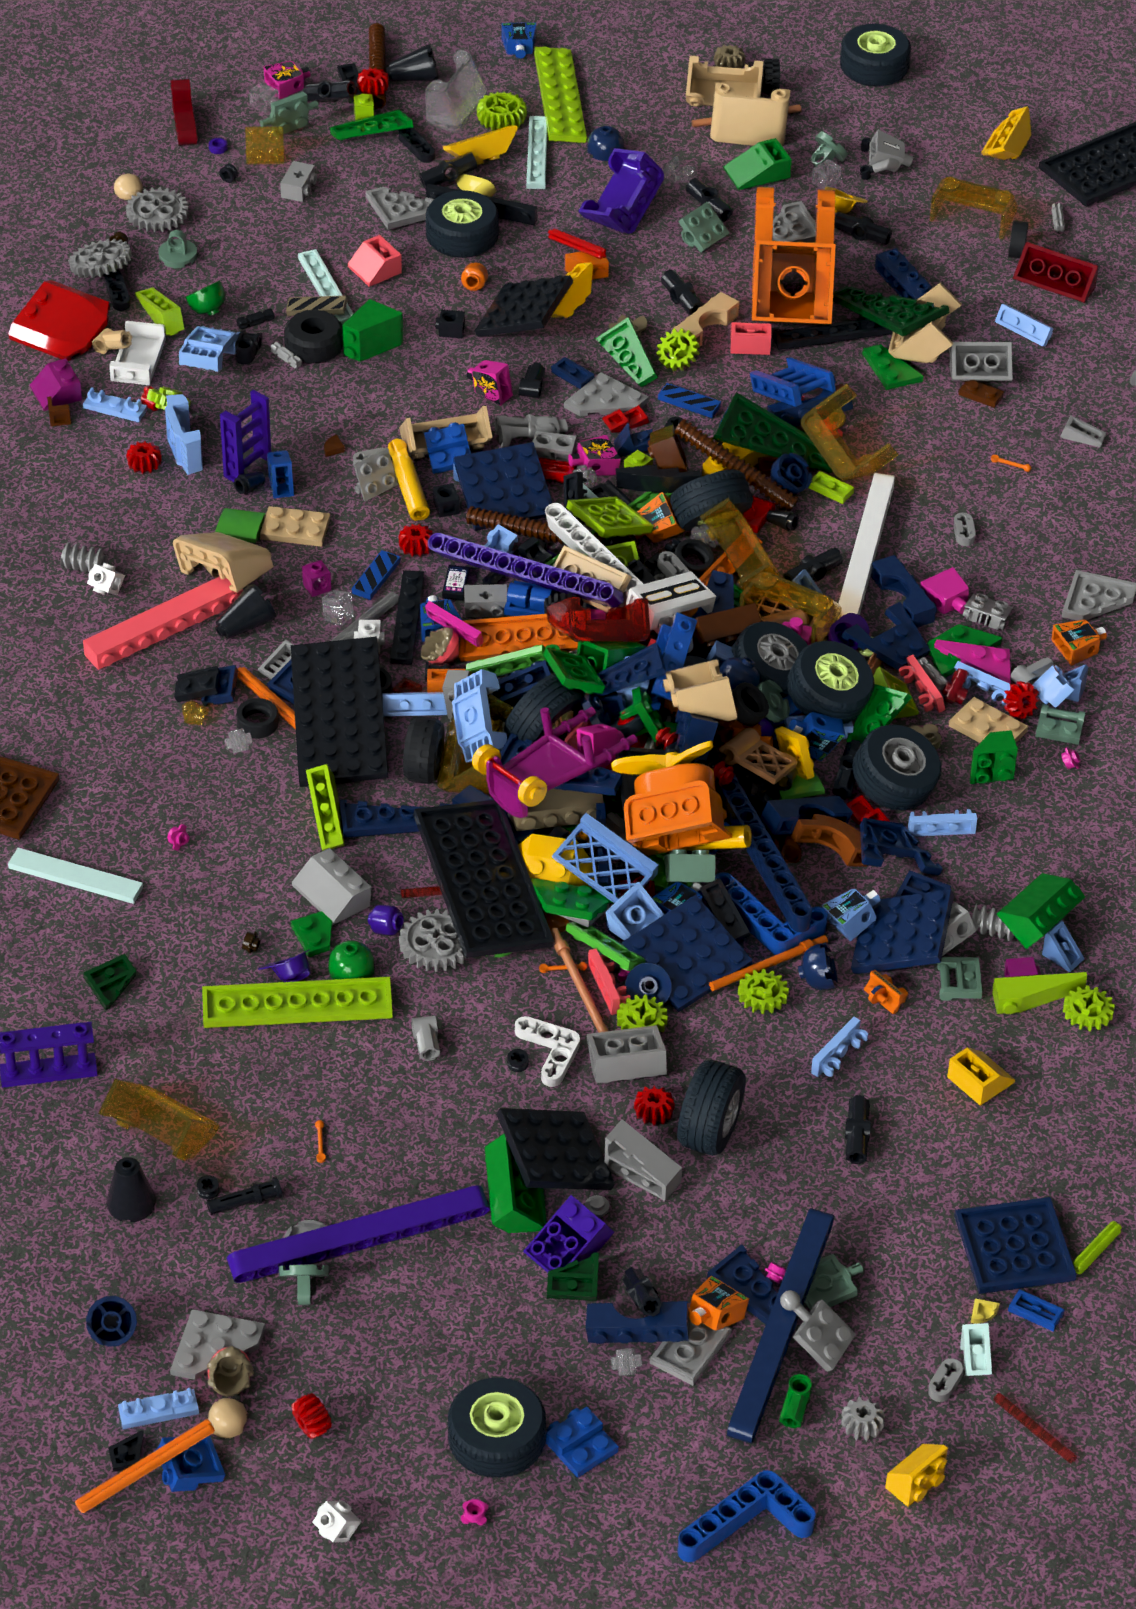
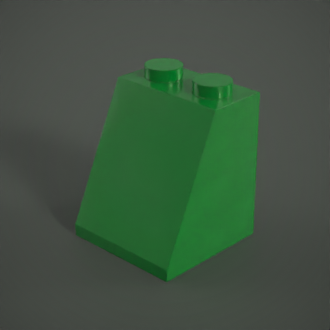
[343,299,403,362]
[577,638,647,673]

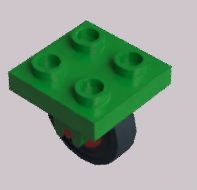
[611,686,664,742]

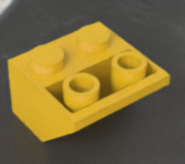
[947,1047,1015,1106]
[885,1444,948,1507]

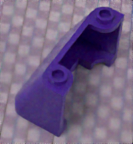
[578,148,664,234]

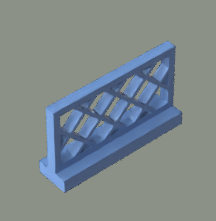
[552,813,658,903]

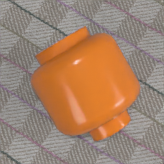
[461,262,488,291]

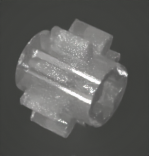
[573,465,597,488]
[224,728,253,754]
[610,1348,642,1376]

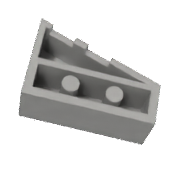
[605,1119,682,1201]

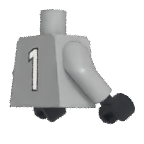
[860,129,913,180]

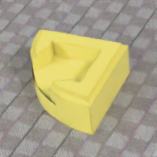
[971,1299,1000,1323]

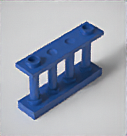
[750,357,836,407]
[646,612,697,711]

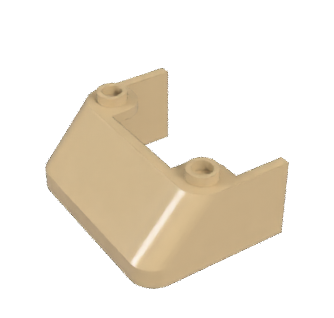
[888,282,962,363]
[399,406,493,460]

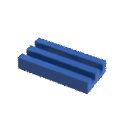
[1008,1289,1065,1332]

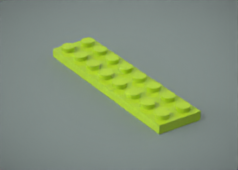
[534,46,587,143]
[202,977,393,1028]

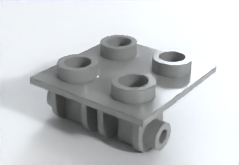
[353,448,398,501]
[963,593,1013,630]

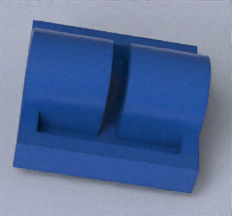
[504,580,556,616]

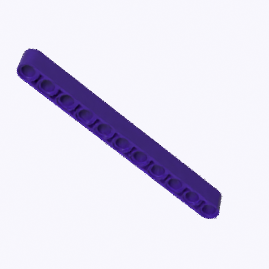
[428,533,624,608]
[226,1185,490,1283]

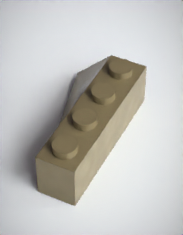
[508,789,604,831]

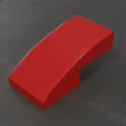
[602,405,649,433]
[846,795,890,825]

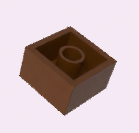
[648,424,688,472]

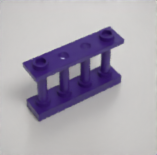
[220,390,271,482]
[0,1021,98,1088]

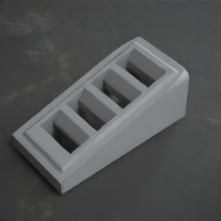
[1060,415,1107,447]
[258,639,294,679]

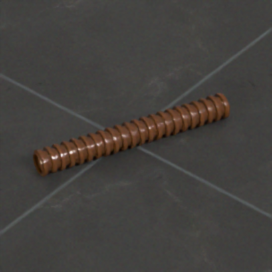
[369,23,386,108]
[674,419,798,511]
[466,506,606,546]

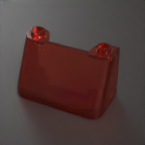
[547,597,650,643]

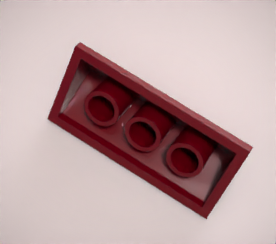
[1012,242,1099,303]

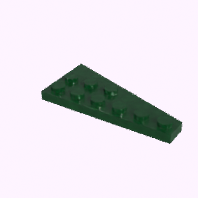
[833,286,950,336]
[713,392,841,473]

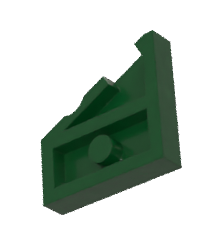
[83,954,136,1010]
[547,1253,599,1301]

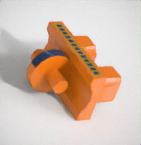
[864,970,908,1014]

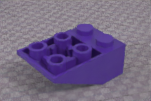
[523,1195,614,1273]

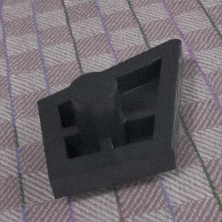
[108,1430,144,1472]

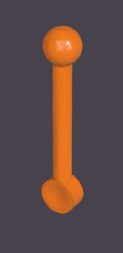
[991,455,1031,472]
[539,962,588,973]
[315,1120,326,1163]

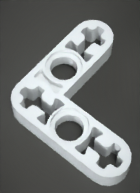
[515,1016,580,1087]

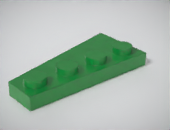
[330,109,413,140]

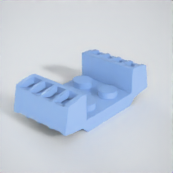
[179,326,240,372]
[165,394,203,475]
[452,669,507,763]

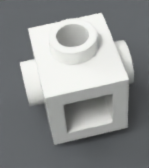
[87,563,125,595]
[354,620,385,653]
[313,1500,361,1542]

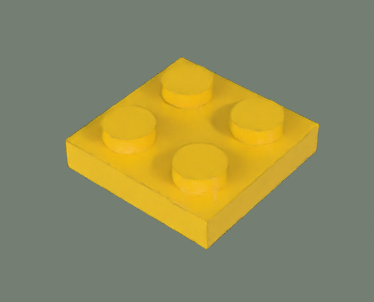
[775,726,815,780]

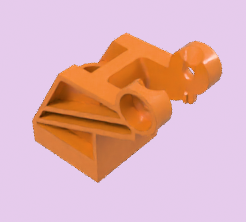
[752,187,836,325]

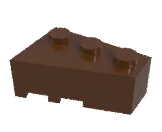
[691,603,761,653]

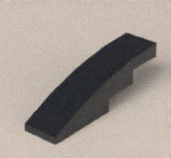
[616,464,701,493]

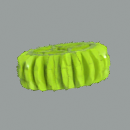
[477,91,527,131]

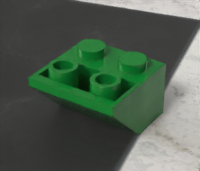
[969,730,1018,784]

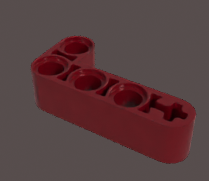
[171,79,197,146]

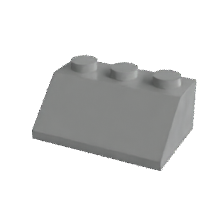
[949,342,1013,381]
[292,848,371,925]
[587,1025,667,1083]

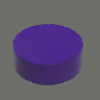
[209,138,228,154]

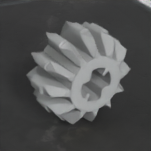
[841,1396,885,1442]

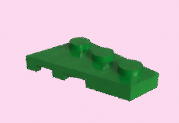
[862,344,924,390]
[846,684,912,744]

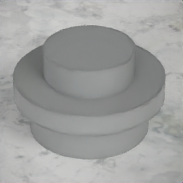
[585,1195,609,1218]

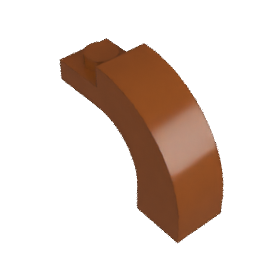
[791,814,867,867]

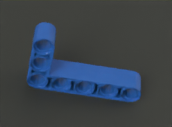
[715,872,828,955]
[678,1470,816,1562]

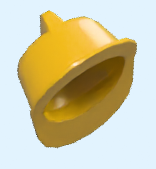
[825,187,868,214]

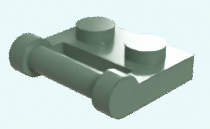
[1035,704,1086,745]
[937,957,982,1001]

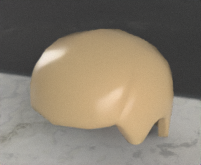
[114,173,143,200]
[208,1398,247,1438]

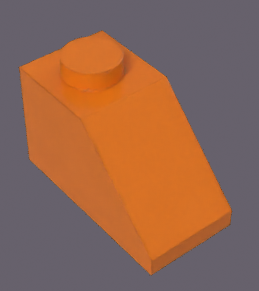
[565,252,609,280]

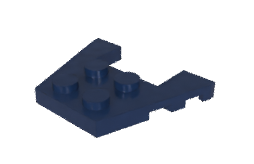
[841,602,930,671]
[860,818,943,875]

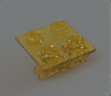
[245,126,284,164]

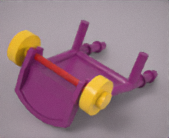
[472,707,638,818]

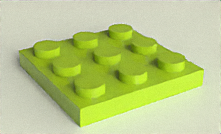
[566,496,654,538]

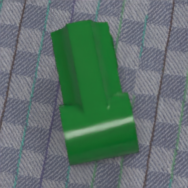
[779,1374,812,1429]

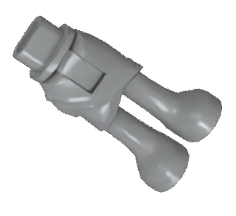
[495,414,568,448]

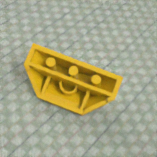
[981,106,1031,160]
[443,125,518,165]
[551,262,593,318]
[518,834,597,889]

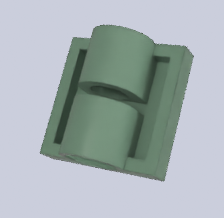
[678,201,730,252]

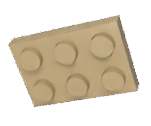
[260,506,330,547]
[949,697,1028,743]

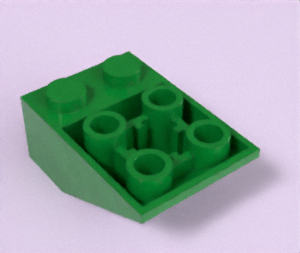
[723,138,792,190]

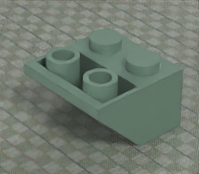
[664,850,715,883]

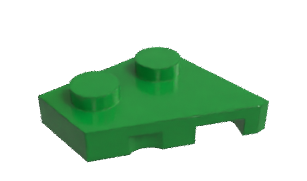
[291,911,332,958]

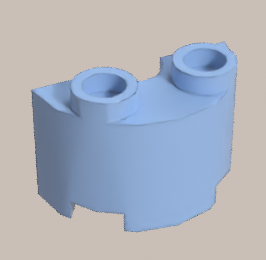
[481,524,518,561]
[1033,665,1074,708]

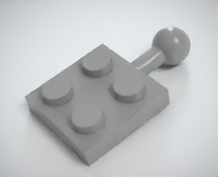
[780,1290,856,1372]

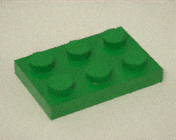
[543,648,605,694]

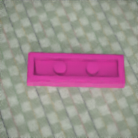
[425,601,484,647]

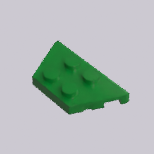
[927,624,1002,678]
[530,878,617,920]

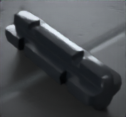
[236,308,274,329]

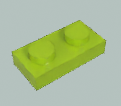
[808,471,854,504]

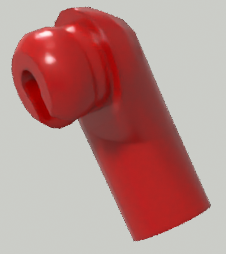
[141,386,159,411]

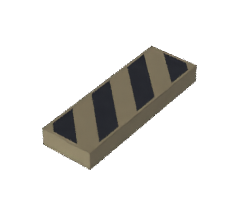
[286,296,348,316]

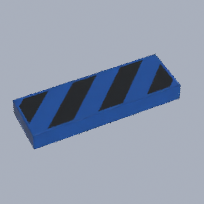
[658,383,721,418]
[352,550,400,600]

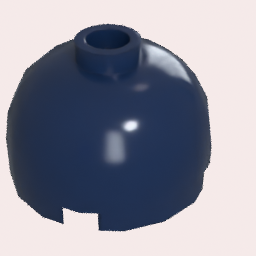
[587,126,624,161]
[770,453,812,495]
[719,657,760,691]
[798,942,838,990]
[86,1295,137,1347]

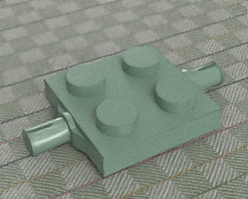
[259,91,319,137]
[805,1253,863,1310]

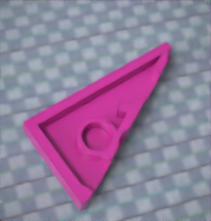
[934,639,1011,684]

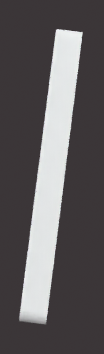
[834,473,895,623]
[545,503,694,653]

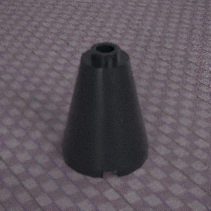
[387,44,439,81]
[215,584,276,639]
[106,1157,156,1222]

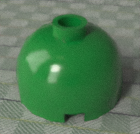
[185,281,226,316]
[328,940,375,980]

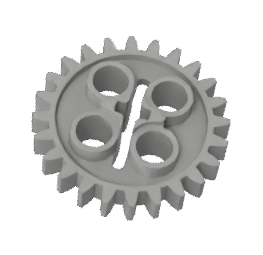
[126,187,189,233]
[68,239,132,278]
[399,909,469,972]

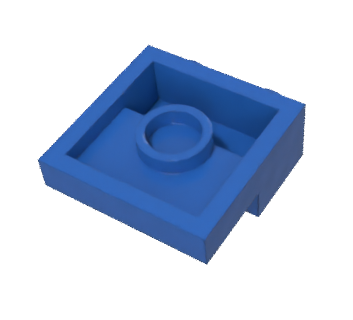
[424,423,471,474]
[546,1407,619,1478]
[156,1435,225,1492]

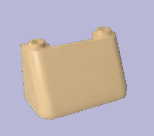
[686,56,764,107]
[710,82,790,146]
[173,532,273,592]
[663,659,737,721]

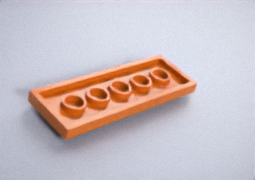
[459,610,589,662]

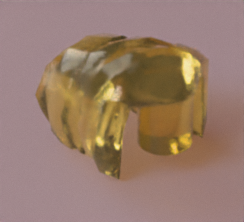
[182,700,210,725]

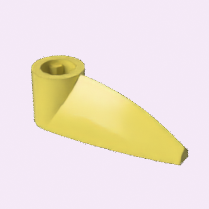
[455,174,496,197]

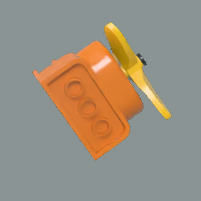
[611,741,732,856]

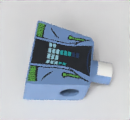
[821,889,881,941]

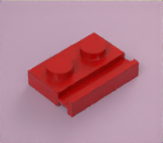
[538,457,576,483]

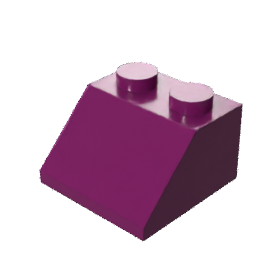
[30,359,82,411]

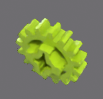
[656,328,700,371]
[146,386,191,410]
[738,969,789,1014]
[1063,985,1115,1031]
[617,995,668,1032]

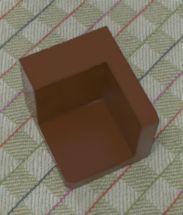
[47,396,71,426]

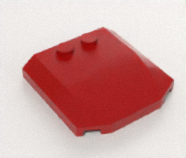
[8,280,110,361]

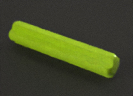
[1072,1221,1122,1274]

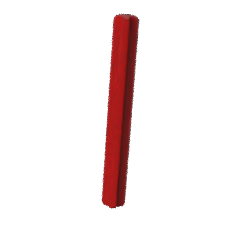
[548,229,607,259]

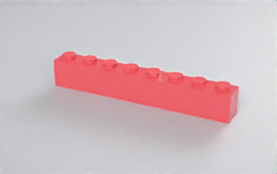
[83,576,243,670]

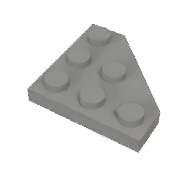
[366,187,434,230]
[772,201,816,243]
[564,372,649,416]
[1062,570,1136,621]
[170,1309,265,1380]

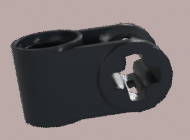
[235,330,263,365]

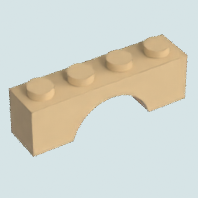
[671,292,739,349]

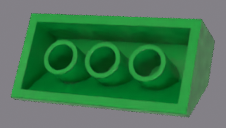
[997,873,1086,949]
[484,1134,547,1233]

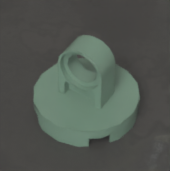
[811,131,848,169]
[159,230,197,268]
[749,680,790,723]
[279,1265,329,1305]

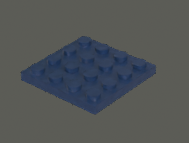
[453,442,552,531]
[851,889,954,974]
[622,895,753,1012]
[954,1197,1076,1294]

